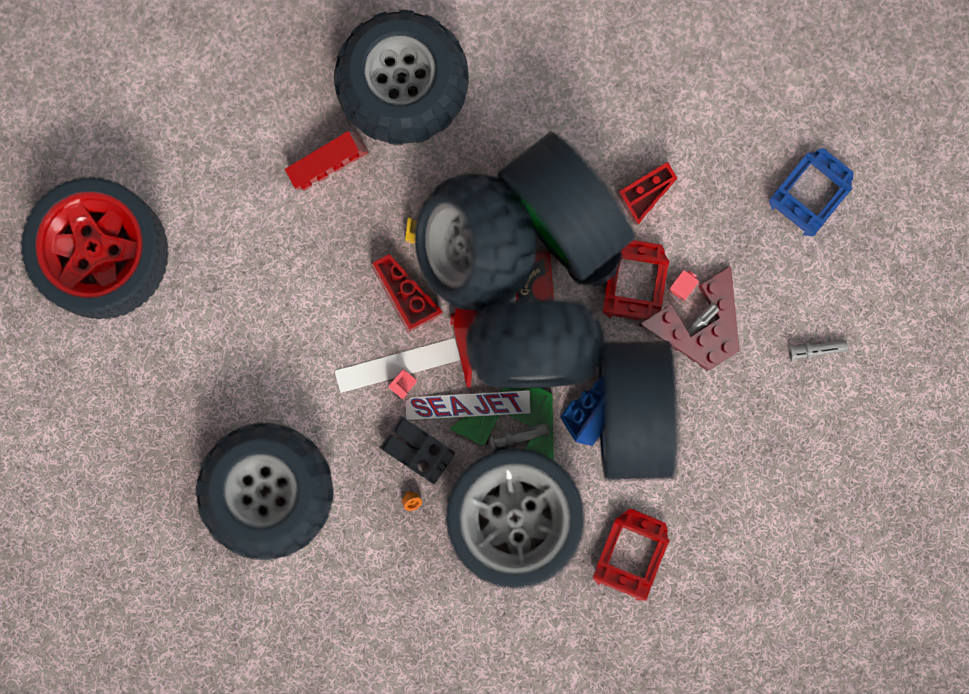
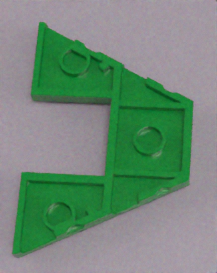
[450,388,554,461]

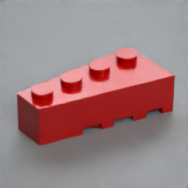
[284,131,369,191]
[371,254,443,333]

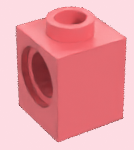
[669,270,699,302]

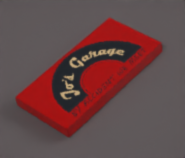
[516,251,554,301]

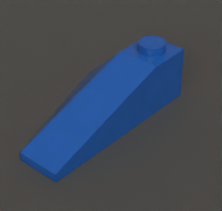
[560,375,606,446]

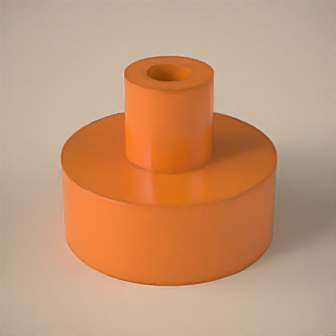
[402,491,422,511]

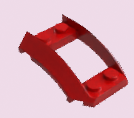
[603,240,670,321]
[592,508,670,601]

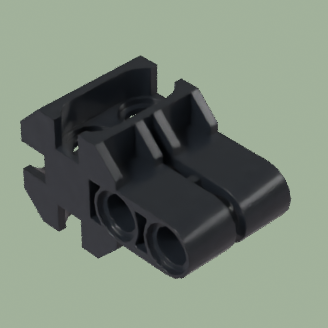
[379,416,456,485]

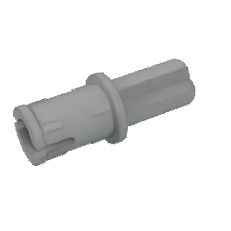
[685,303,719,335]

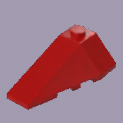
[450,309,479,389]

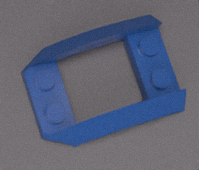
[769,148,853,237]

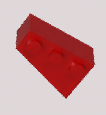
[616,162,677,225]

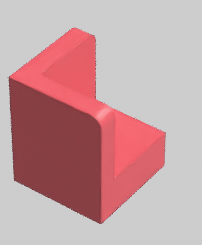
[388,369,417,399]

